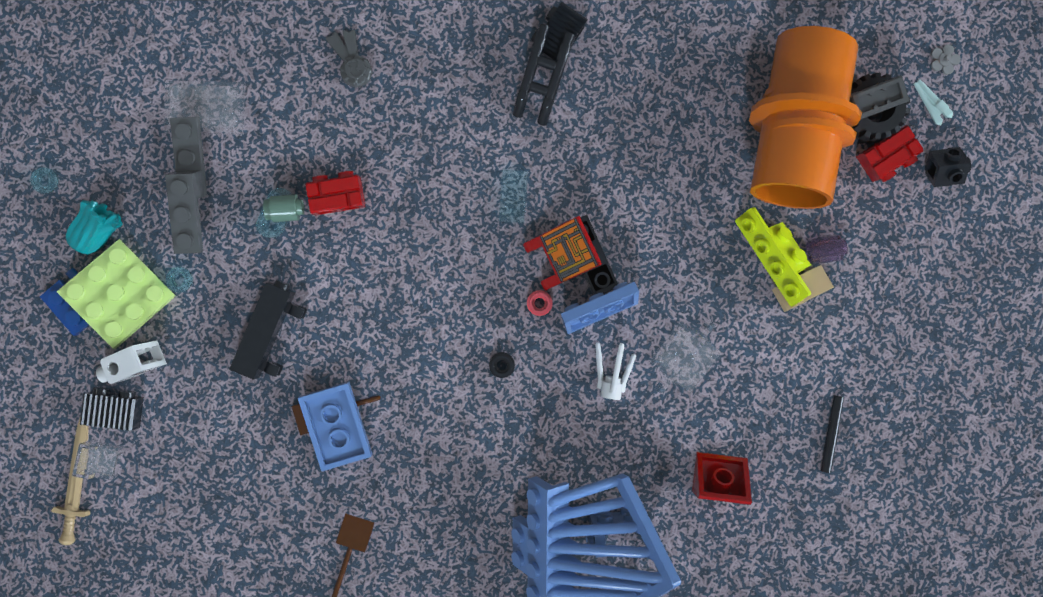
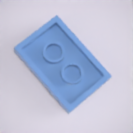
[561,282,639,334]
[298,382,372,472]

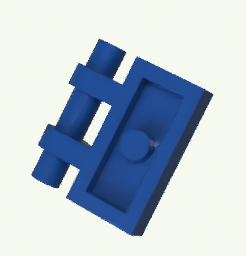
[40,268,89,336]

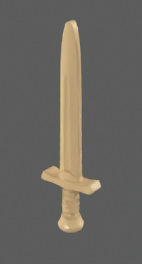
[51,416,91,545]

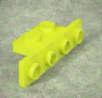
[735,207,811,307]

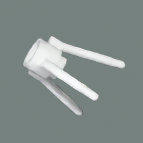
[595,342,636,400]

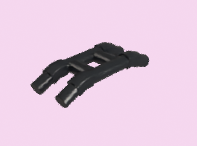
[513,24,575,126]

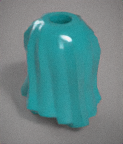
[66,200,123,254]

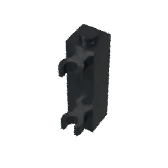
[229,280,308,380]

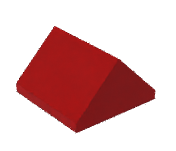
[692,452,752,505]

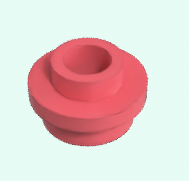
[527,290,553,316]

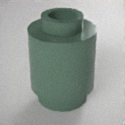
[263,194,304,222]

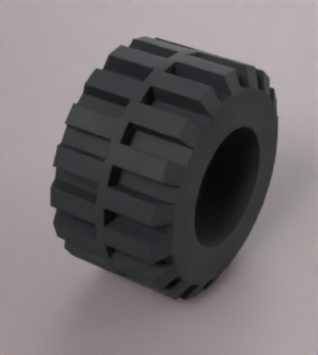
[851,73,911,143]

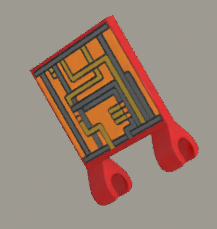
[523,216,602,290]

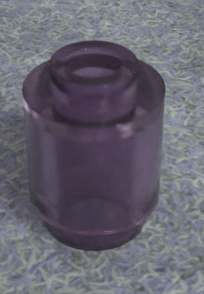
[806,235,848,264]

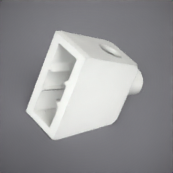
[96,340,167,384]

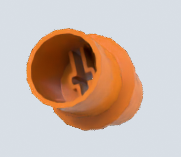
[749,26,862,209]

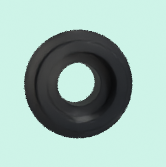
[489,352,515,378]

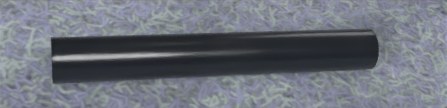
[820,395,844,473]

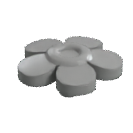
[931,45,961,75]

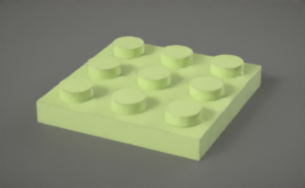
[57,239,175,349]

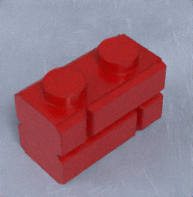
[856,125,923,182]
[305,171,366,216]

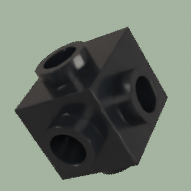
[925,147,971,187]

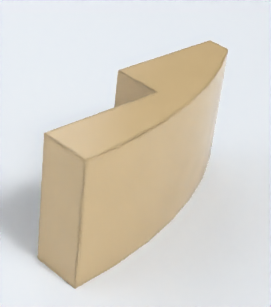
[772,265,834,312]

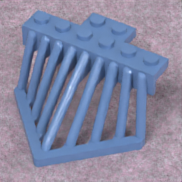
[511,473,681,597]

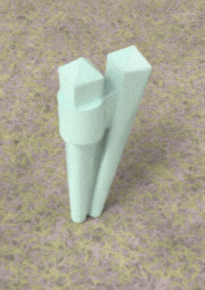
[914,79,953,126]

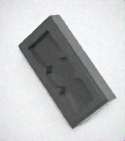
[849,75,909,119]

